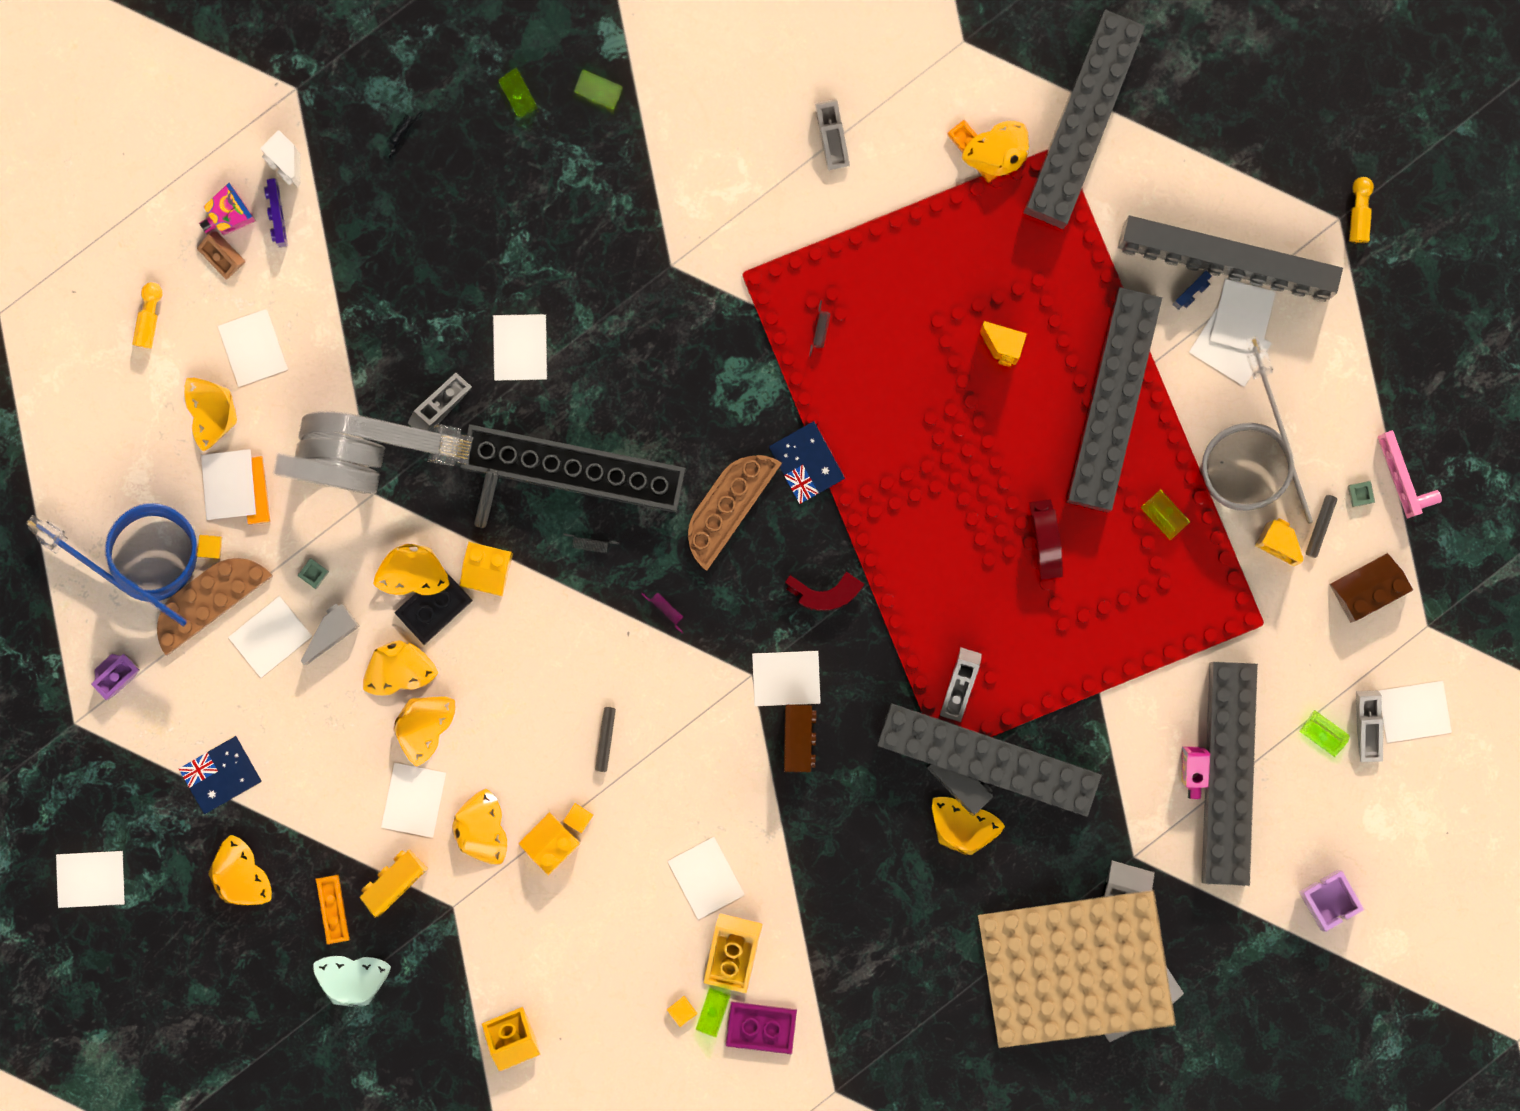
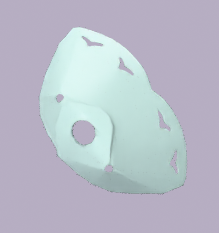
[313,956,391,1007]

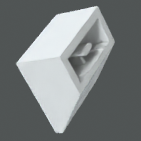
[260,130,301,187]

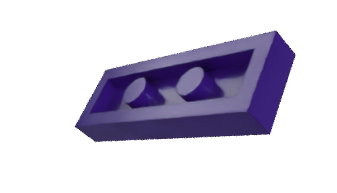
[264,178,288,247]

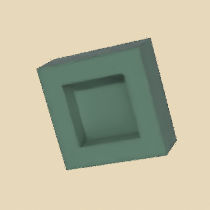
[1348,481,1375,507]
[298,558,329,589]

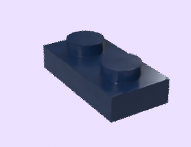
[1173,270,1212,310]

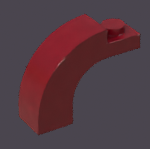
[1029,499,1063,580]
[785,571,864,611]

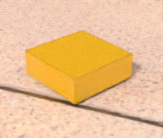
[197,535,223,559]
[563,803,593,834]
[667,996,698,1027]

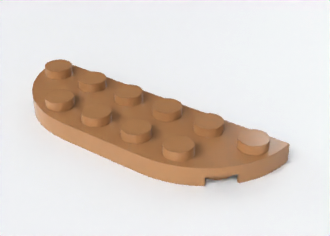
[688,455,782,571]
[157,558,273,656]

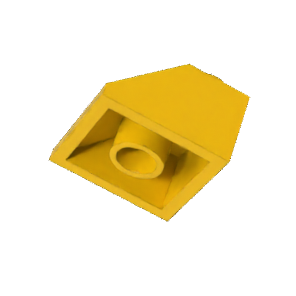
[980,321,1026,367]
[1255,518,1304,566]
[460,542,513,596]
[518,812,581,875]
[482,1007,541,1071]

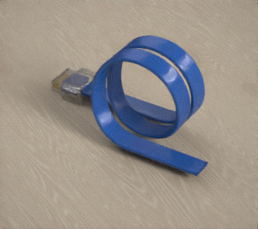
[26,503,197,627]

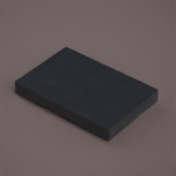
[394,571,473,645]

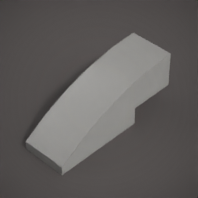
[815,99,850,170]
[1356,690,1383,762]

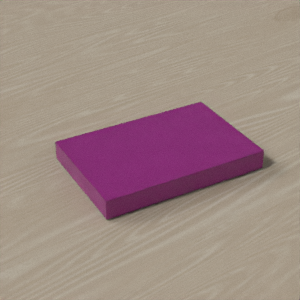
[726,1001,797,1054]

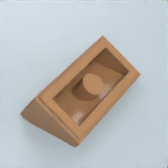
[196,231,245,280]

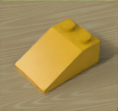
[704,914,763,993]

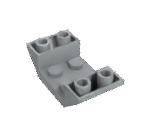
[1104,860,1154,897]

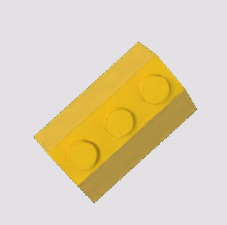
[360,850,428,917]

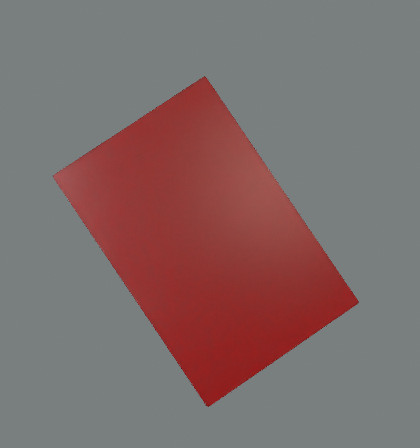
[742,149,1264,737]

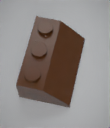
[1330,553,1413,623]
[784,704,816,772]

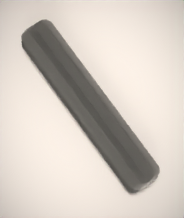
[474,468,499,528]
[1306,495,1338,558]
[595,707,616,772]

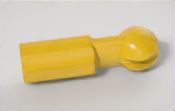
[1349,177,1374,243]
[132,282,163,349]

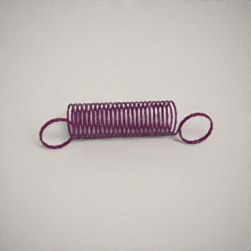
[641,593,683,633]

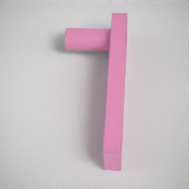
[1377,430,1442,519]

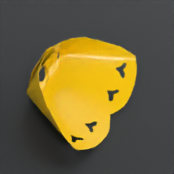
[962,121,1029,176]
[184,378,237,451]
[373,544,449,595]
[363,640,438,696]
[393,696,455,766]
[452,789,507,864]
[932,797,1005,855]
[208,835,272,905]

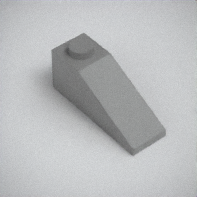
[408,373,472,432]
[301,604,360,665]
[940,648,982,722]

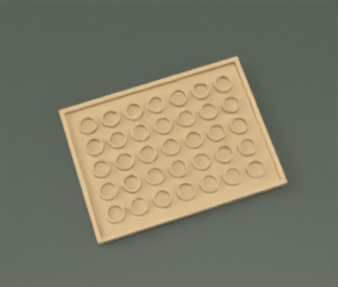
[978,890,1175,1048]

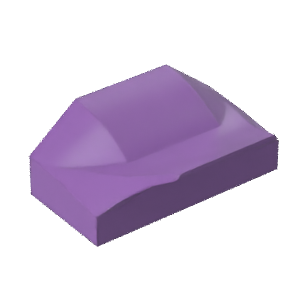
[91,654,140,700]

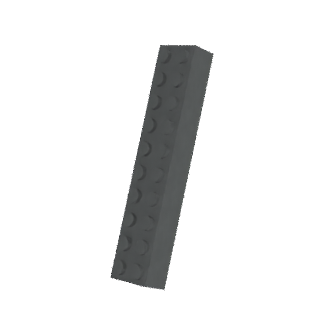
[1023,9,1145,229]
[1118,215,1343,302]
[1066,287,1162,513]
[460,424,686,513]
[1202,662,1258,886]
[876,703,1102,817]

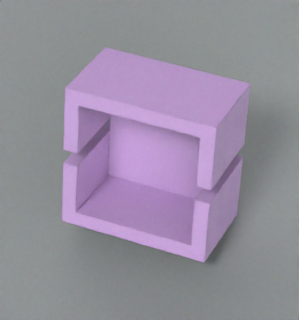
[1299,870,1364,932]

